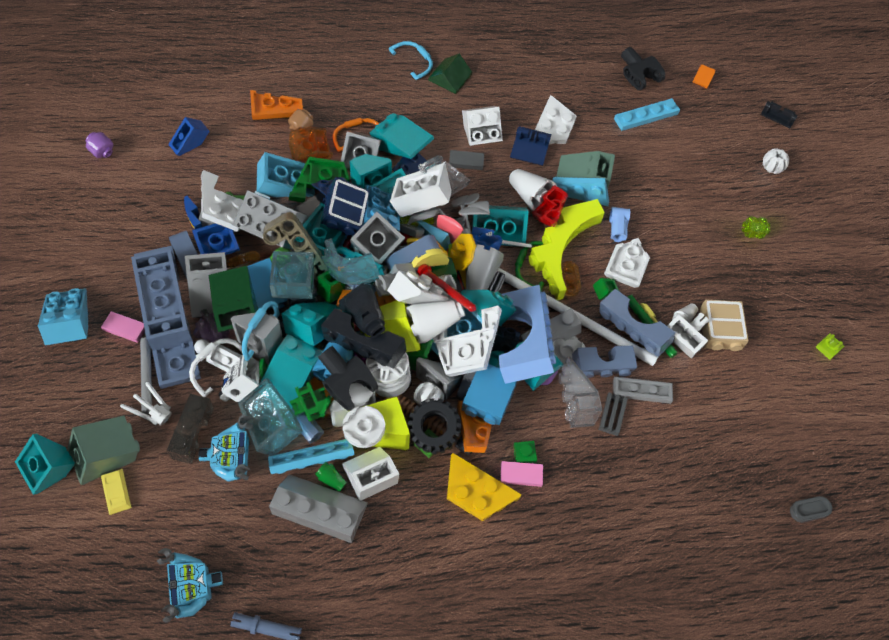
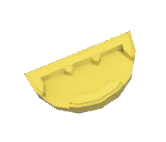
[412,249,449,268]

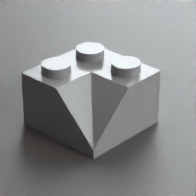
[350,212,405,265]

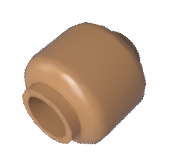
[288,109,314,135]

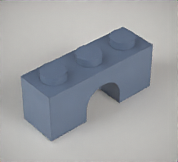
[572,345,637,378]

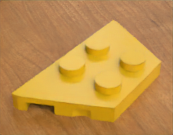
[447,453,521,521]

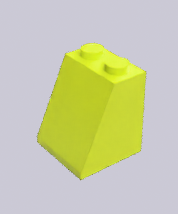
[359,300,421,352]
[363,397,410,450]

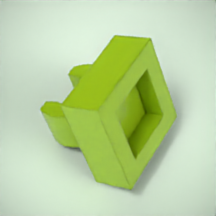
[816,333,844,360]

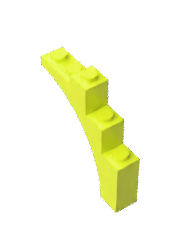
[529,199,605,300]

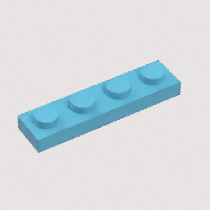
[614,99,680,131]
[268,439,354,474]

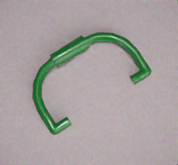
[515,241,544,291]

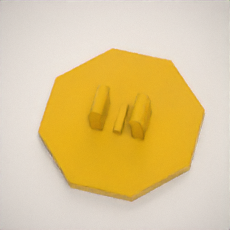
[449,234,476,271]

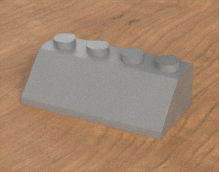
[269,474,368,543]

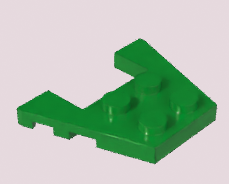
[288,157,350,202]

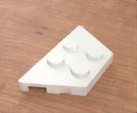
[535,95,577,145]

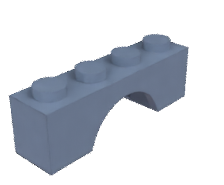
[599,289,676,357]

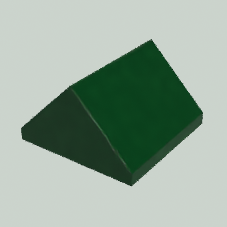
[428,53,472,94]

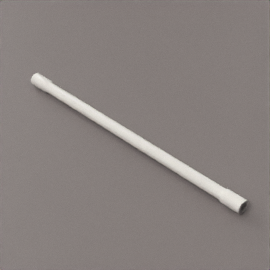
[498,268,658,366]

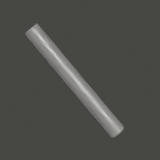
[140,337,152,414]

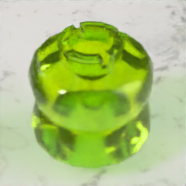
[742,216,770,239]

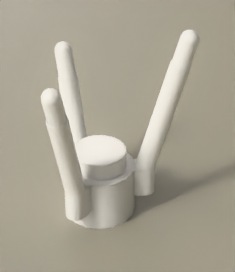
[120,382,172,425]

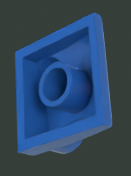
[192,223,240,255]

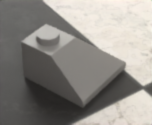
[341,131,381,168]
[416,357,462,401]

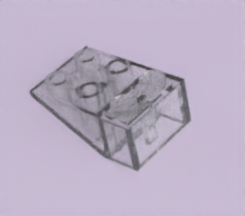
[559,356,602,428]

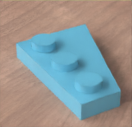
[552,177,609,206]

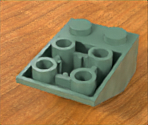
[556,151,615,189]

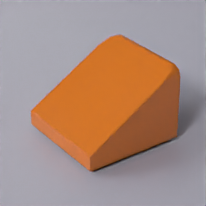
[693,65,716,88]

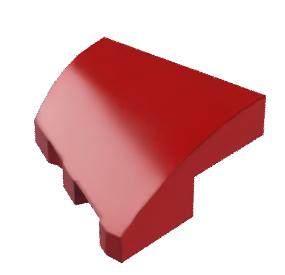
[532,185,568,227]

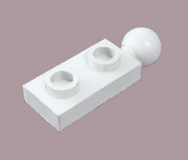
[194,339,242,372]

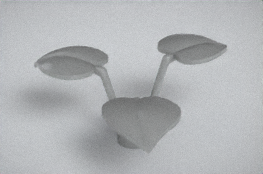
[408,193,490,234]

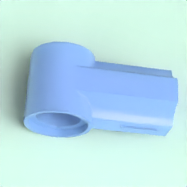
[609,207,630,242]

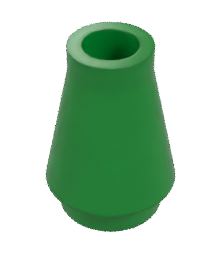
[315,462,347,492]

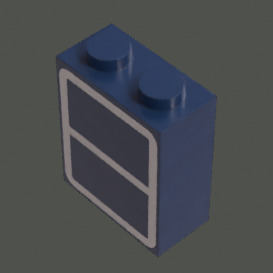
[320,178,370,236]

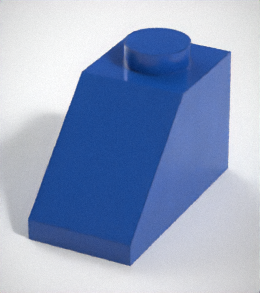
[168,117,210,156]

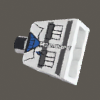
[218,354,260,402]

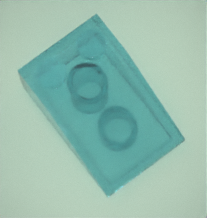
[238,378,303,456]

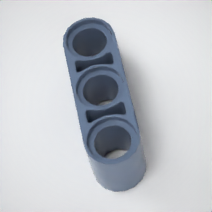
[169,231,198,279]
[385,235,440,271]

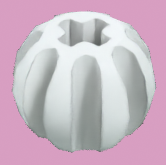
[763,148,789,174]
[414,382,444,405]

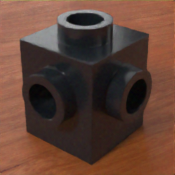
[492,326,523,353]

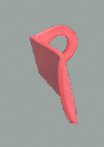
[437,215,464,253]

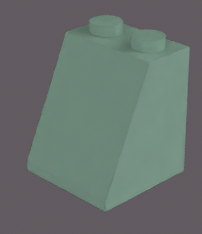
[67,416,140,485]

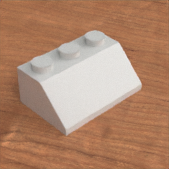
[390,163,452,217]

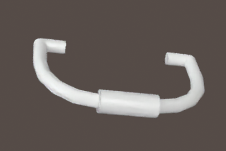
[189,338,242,397]

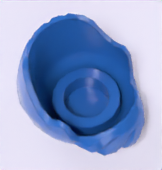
[472,233,502,251]

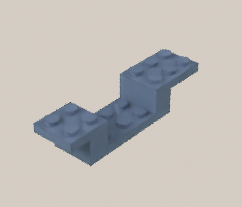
[131,246,201,389]

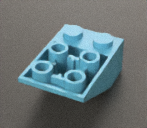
[38,288,88,345]

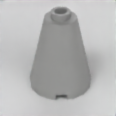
[466,245,504,290]

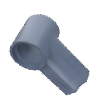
[284,408,324,444]

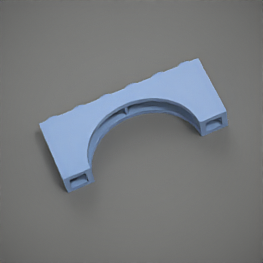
[499,285,556,384]

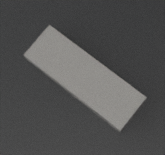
[613,376,673,404]

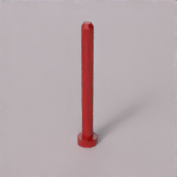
[418,264,476,312]

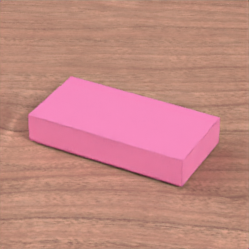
[101,311,145,343]
[500,461,543,487]

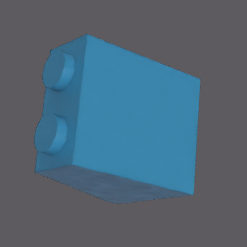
[248,258,288,314]
[462,364,517,425]

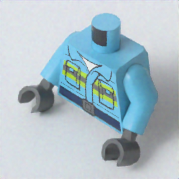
[198,415,253,482]
[157,548,223,623]

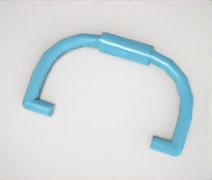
[389,41,433,80]
[242,301,280,361]

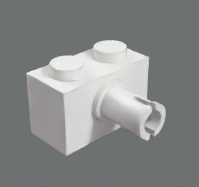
[667,313,709,359]

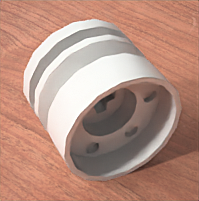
[366,352,411,398]

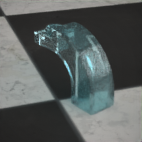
[322,238,380,285]

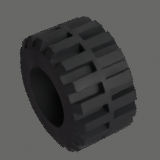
[408,398,461,454]

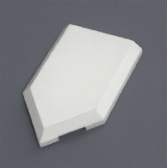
[604,238,650,288]

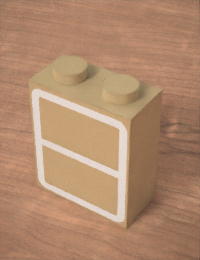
[699,300,748,351]

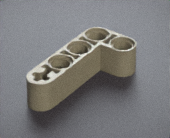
[263,212,329,281]

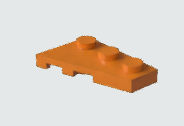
[250,90,303,120]
[457,401,492,453]

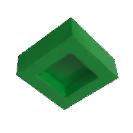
[513,441,537,463]

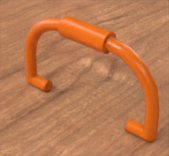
[332,118,380,152]

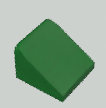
[593,278,620,300]

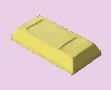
[101,469,132,515]

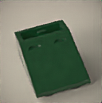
[208,266,258,332]

